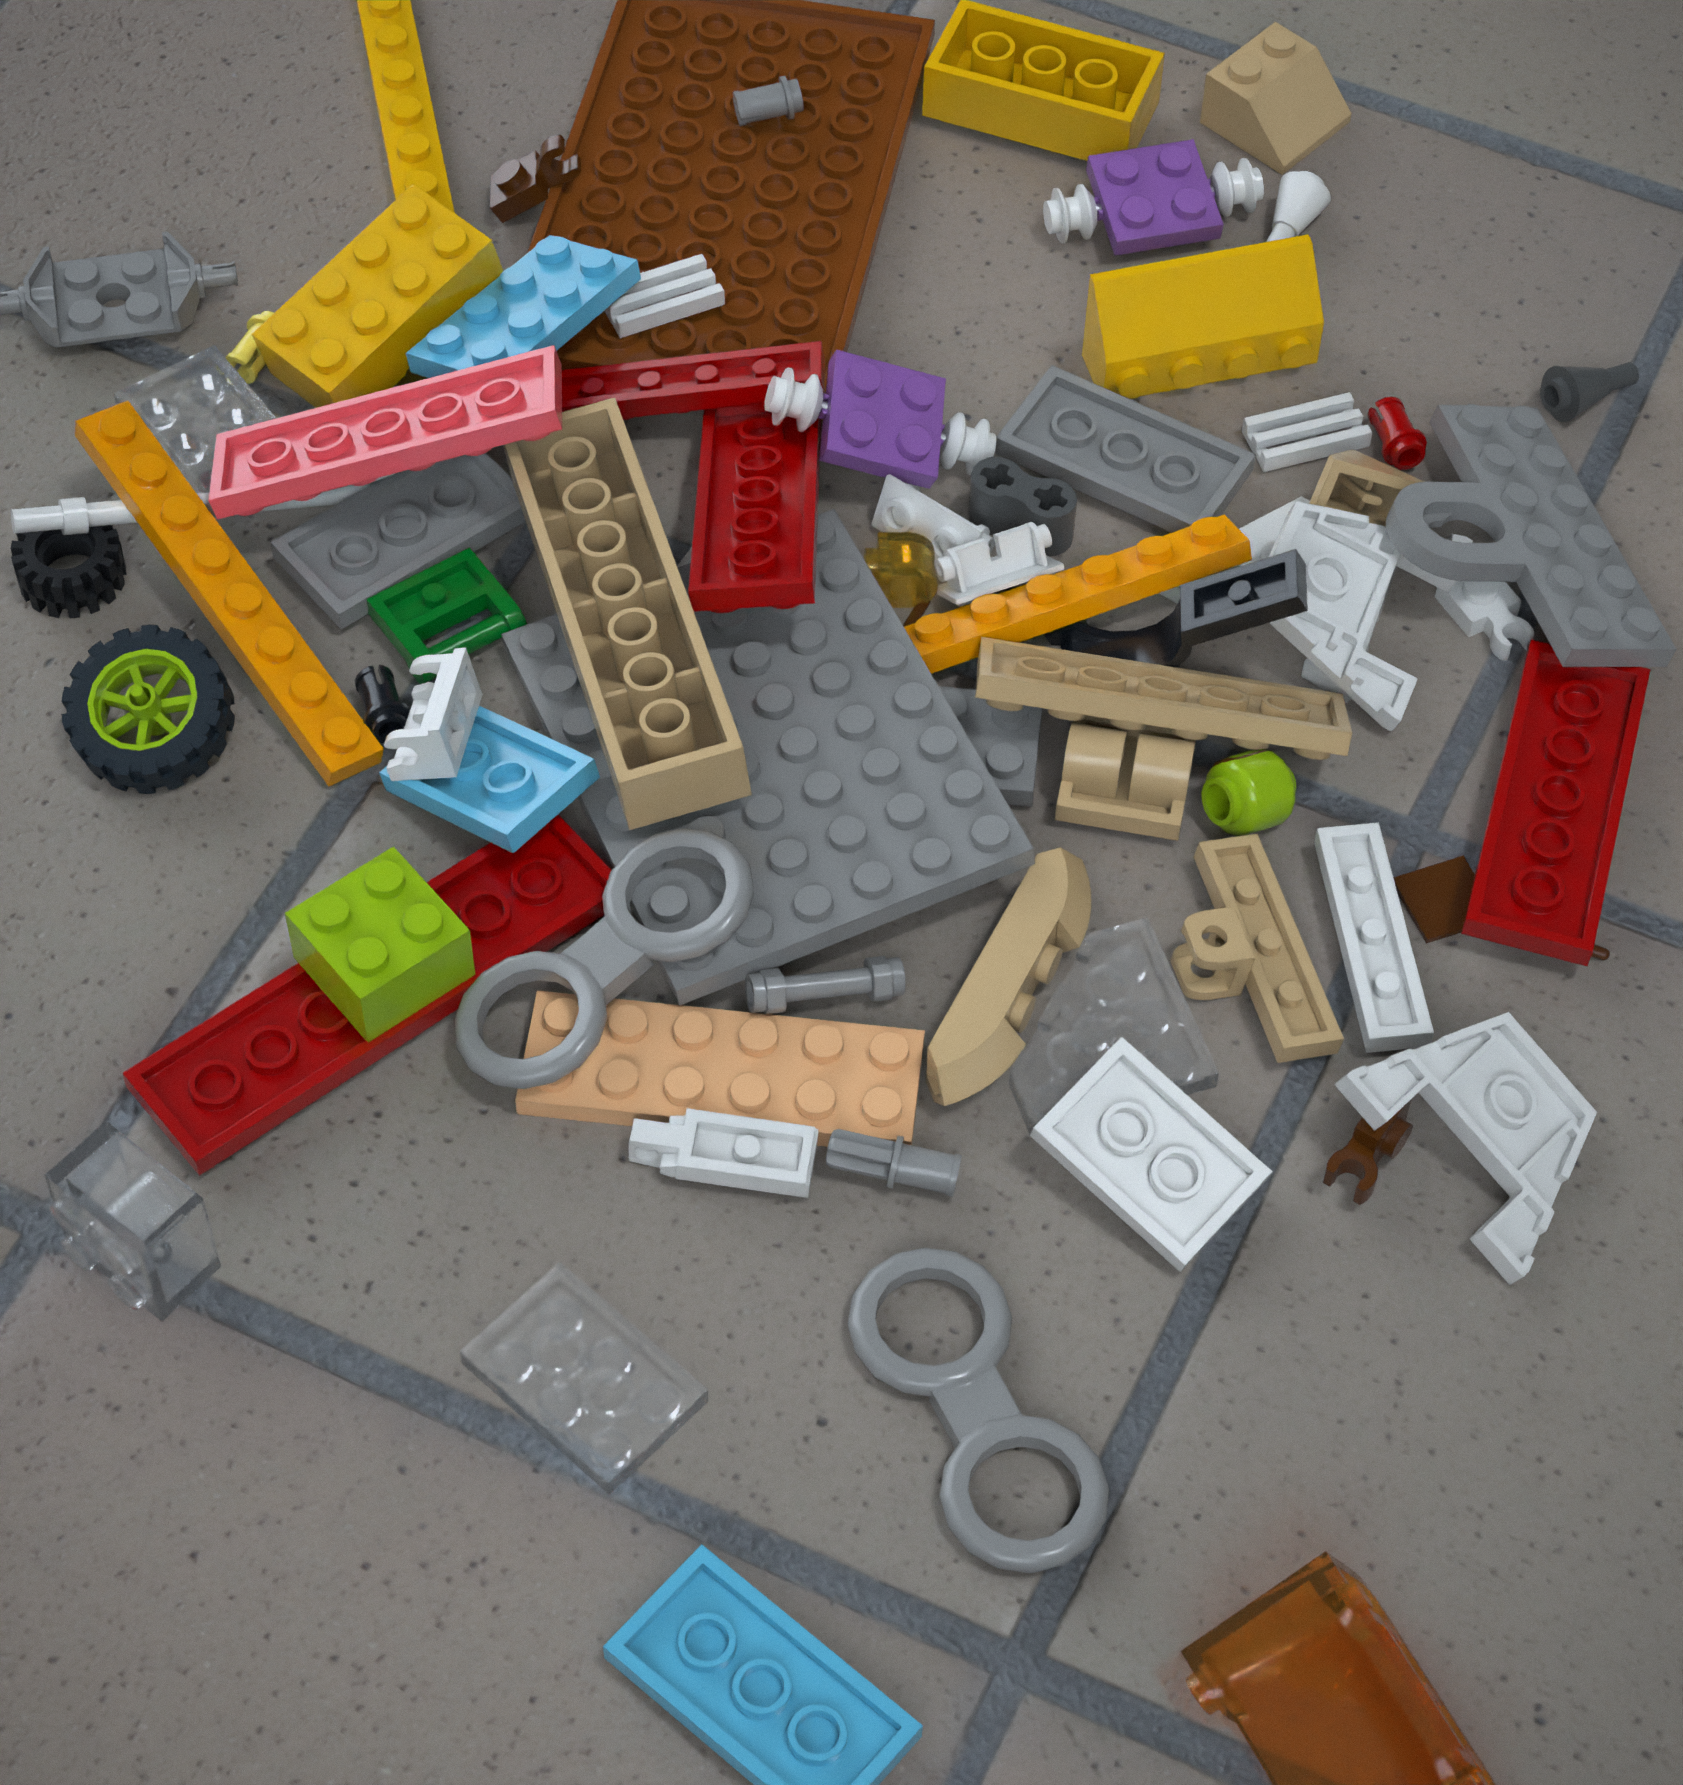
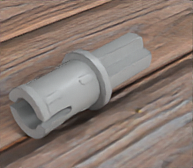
[826,1129,962,1197]

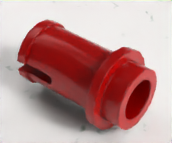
[1368,396,1427,470]

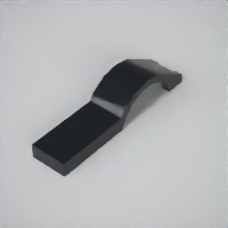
[1045,549,1308,668]

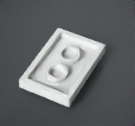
[1030,1037,1273,1272]

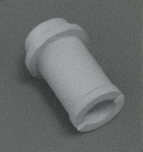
[732,76,804,126]

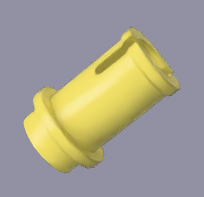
[223,311,274,384]

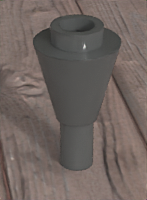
[1540,362,1639,422]

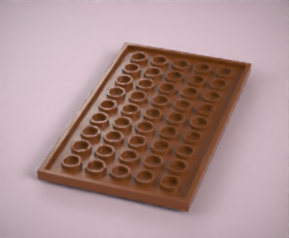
[527,0,935,394]

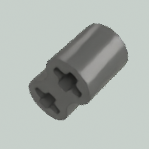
[968,457,1077,557]

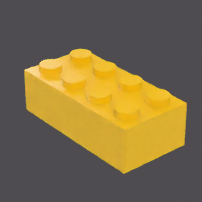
[922,0,1165,161]
[251,184,503,408]

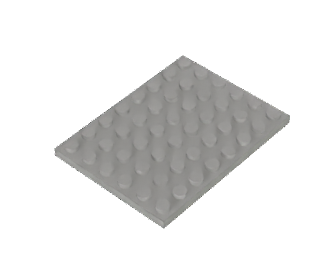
[501,509,1035,1006]

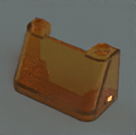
[1181,1551,1497,1785]

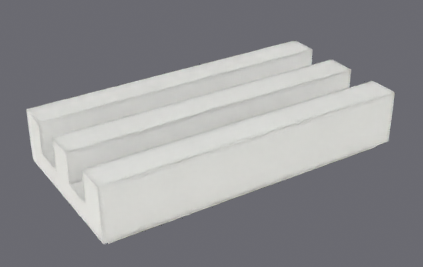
[604,254,725,338]
[1242,392,1372,473]

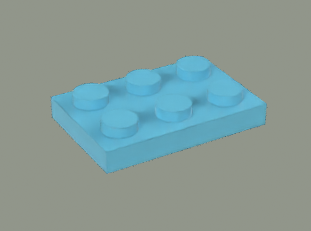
[379,706,600,853]

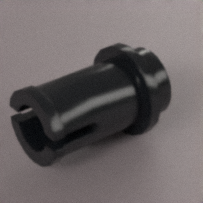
[355,665,410,743]

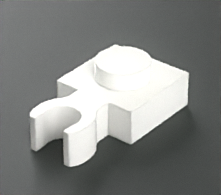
[1435,581,1534,661]

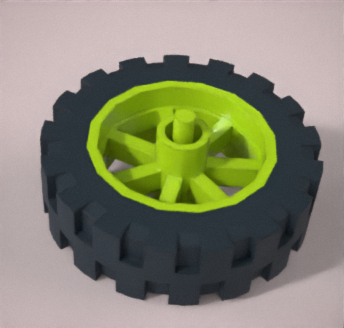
[61,624,235,794]

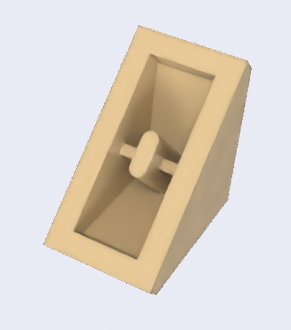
[1309,449,1424,526]

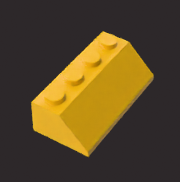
[1082,234,1324,399]

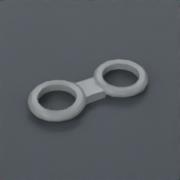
[454,828,754,1089]
[848,1248,1109,1573]

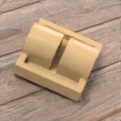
[1055,715,1196,841]

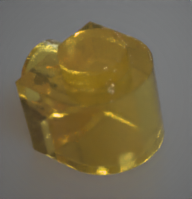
[863,532,938,608]

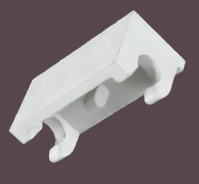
[384,648,483,781]

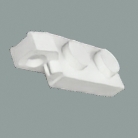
[629,1108,819,1198]

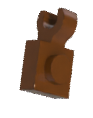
[490,135,581,223]
[1323,1099,1413,1205]

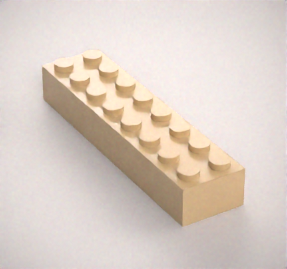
[504,398,752,830]

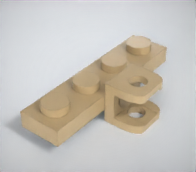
[1171,834,1344,1063]

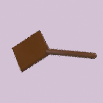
[1393,855,1610,961]

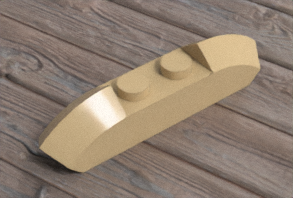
[926,847,1091,1106]

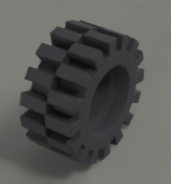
[10,525,127,619]

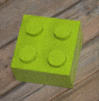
[285,846,475,1043]

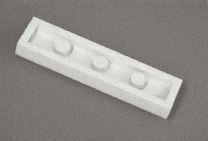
[1314,822,1434,1053]

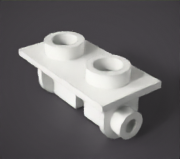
[871,474,995,563]
[933,522,1064,607]

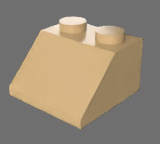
[1200,22,1352,175]

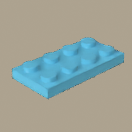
[406,235,641,378]
[603,1544,923,1785]

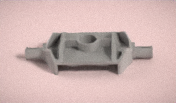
[0,232,238,348]

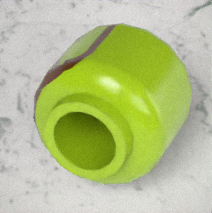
[1201,749,1296,836]

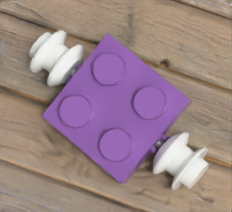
[1043,139,1264,256]
[764,350,996,489]

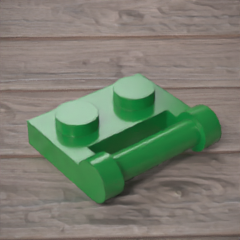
[366,547,527,684]

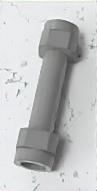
[745,956,906,1014]

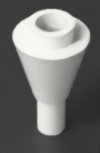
[1266,171,1331,242]

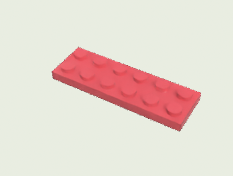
[208,345,562,520]

